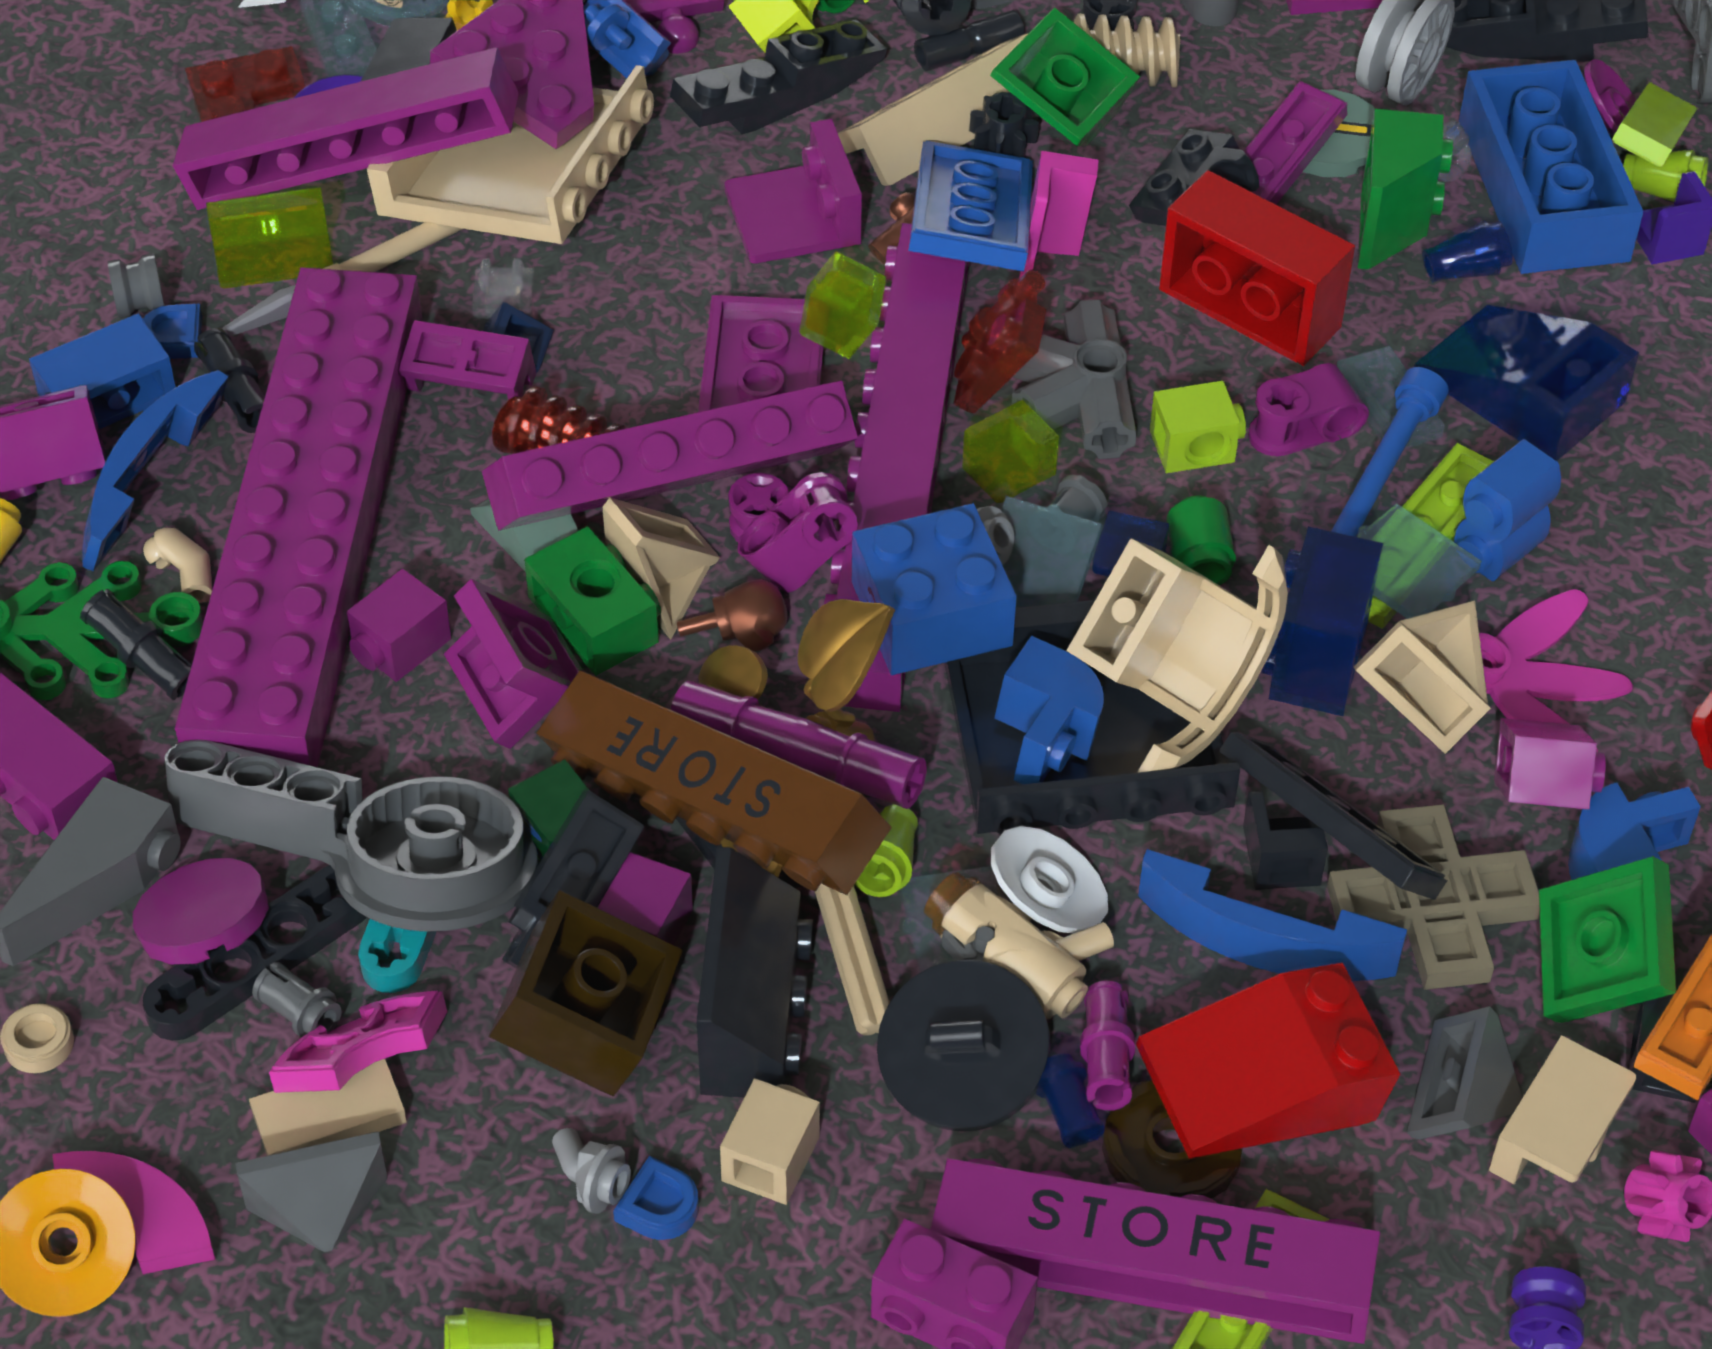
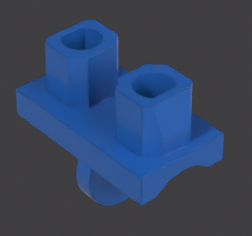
[583,0,671,79]

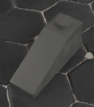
[0,777,181,966]

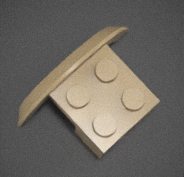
[1067,538,1288,772]

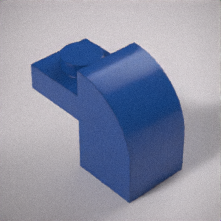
[994,636,1104,784]
[1568,782,1701,880]

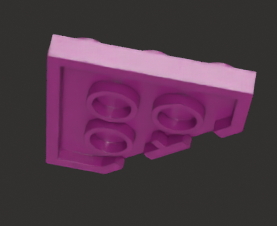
[430,0,594,150]

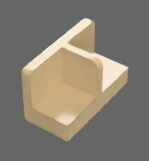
[1489,1035,1636,1184]

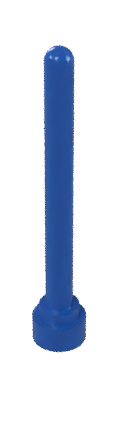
[1301,367,1449,601]

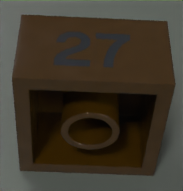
[488,890,683,1097]

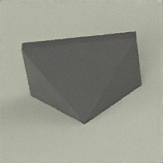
[1407,1006,1522,1140]
[235,1132,387,1252]

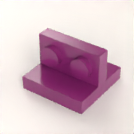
[444,579,584,749]

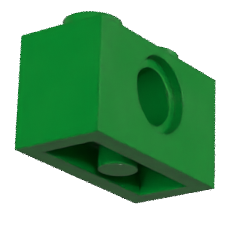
[524,526,661,676]

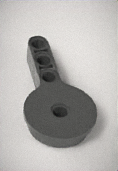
[165,740,537,932]

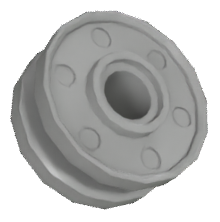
[1355,0,1455,106]

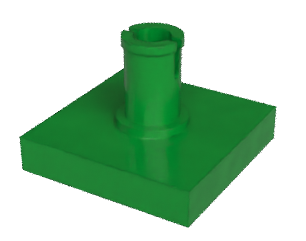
[1539,856,1676,1023]

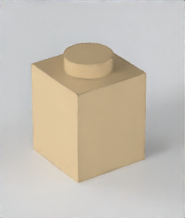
[720,1078,820,1205]

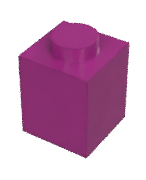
[347,568,451,682]
[598,852,693,945]

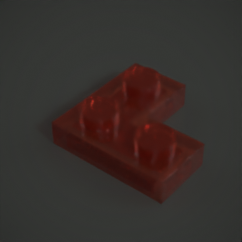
[185,46,305,122]

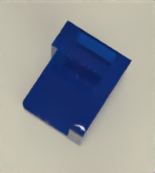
[1092,510,1169,576]

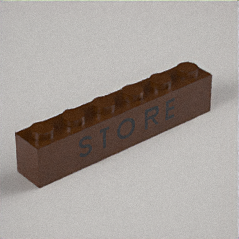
[536,670,892,895]

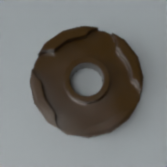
[1102,1080,1242,1199]

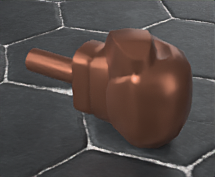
[677,579,787,651]

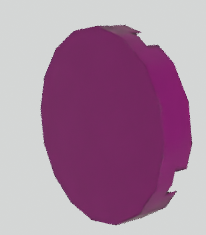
[133,858,269,965]

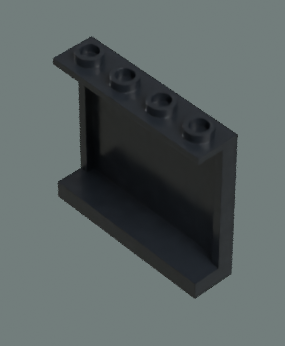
[944,600,1240,834]

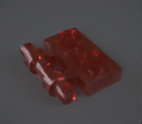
[953,270,1046,413]

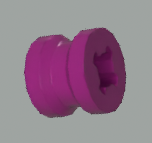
[728,473,789,543]

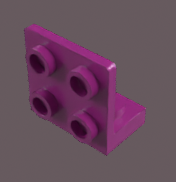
[724,119,862,264]

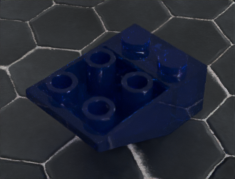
[1414,305,1639,461]

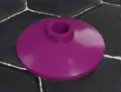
[1584,59,1636,137]

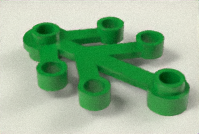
[0,561,203,700]

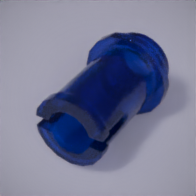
[1036,1053,1105,1148]

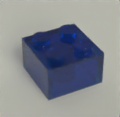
[1261,526,1384,716]

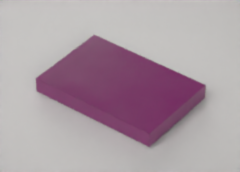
[698,295,827,412]

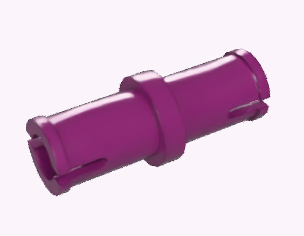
[1080,981,1135,1111]

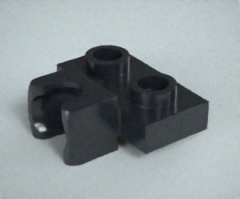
[1129,129,1259,226]

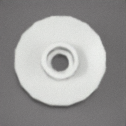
[991,826,1108,934]

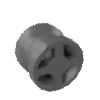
[107,253,165,318]

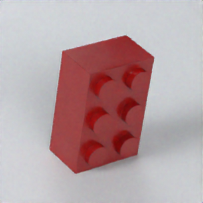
[1159,170,1355,366]

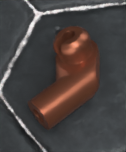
[868,193,915,265]

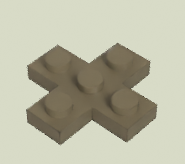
[1327,804,1540,990]

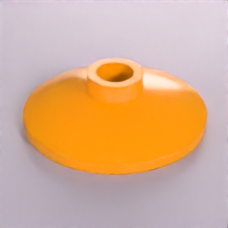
[0,1169,136,1317]

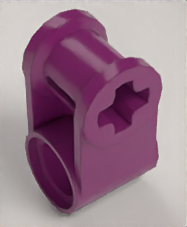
[1248,363,1369,457]
[738,472,858,593]

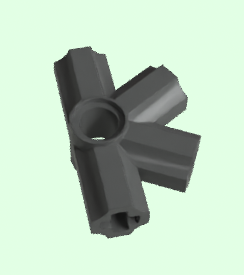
[1008,299,1136,459]

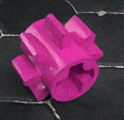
[1624,1150,1712,1242]

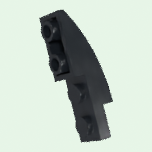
[1424,0,1649,62]
[670,19,887,134]

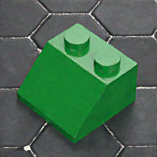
[990,7,1140,146]
[1357,109,1453,270]

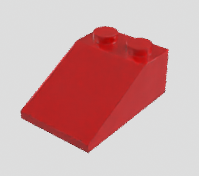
[1136,962,1401,1159]

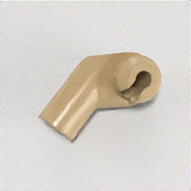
[143,528,213,603]

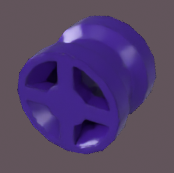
[1509,1266,1586,1349]

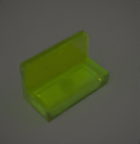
[206,187,333,289]

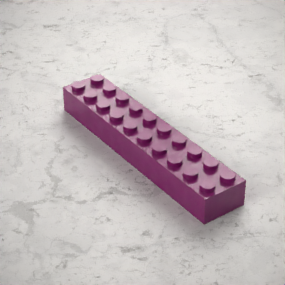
[175,267,423,767]

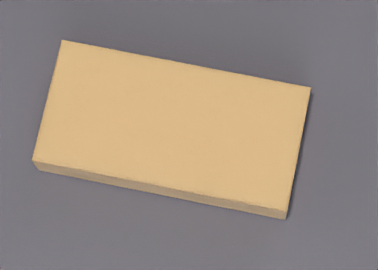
[249,1059,407,1156]

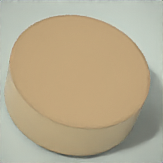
[0,1004,74,1073]

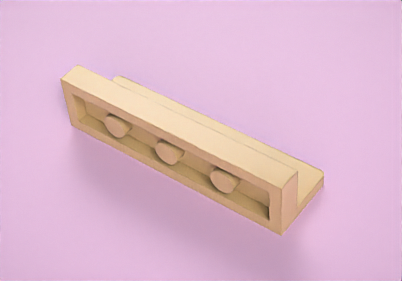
[838,33,1028,186]

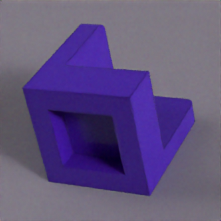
[1637,171,1712,265]

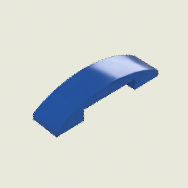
[82,370,229,571]
[1138,849,1408,981]

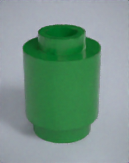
[1166,495,1236,586]

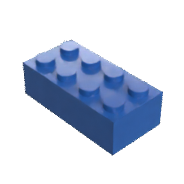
[1458,60,1644,274]

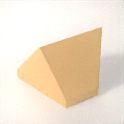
[603,498,720,640]
[1354,600,1491,754]

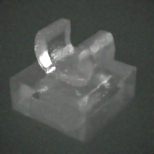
[472,259,535,323]

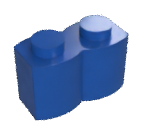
[1454,439,1561,582]

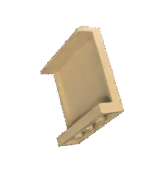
[367,65,654,244]

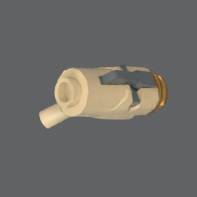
[924,872,1114,1019]

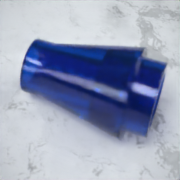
[1422,220,1513,283]

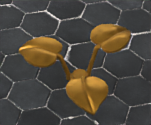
[698,599,895,877]

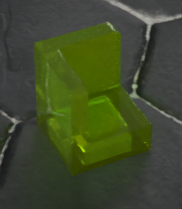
[799,251,886,359]
[962,399,1059,503]

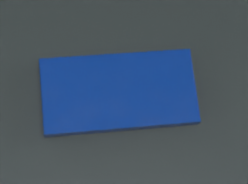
[908,140,1033,272]

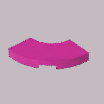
[269,991,448,1093]
[53,1151,215,1274]

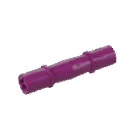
[671,680,927,809]

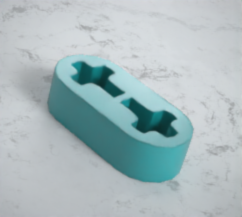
[358,919,437,993]

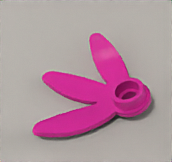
[1479,589,1633,752]

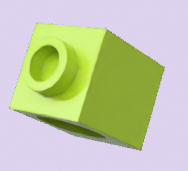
[1150,381,1246,473]

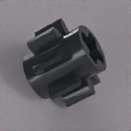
[969,92,1039,158]

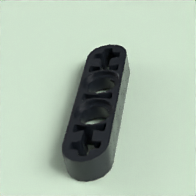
[143,865,367,1041]

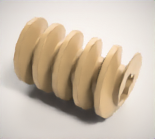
[1074,13,1180,88]

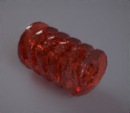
[492,386,626,454]

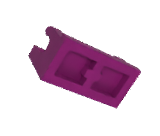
[398,320,537,409]

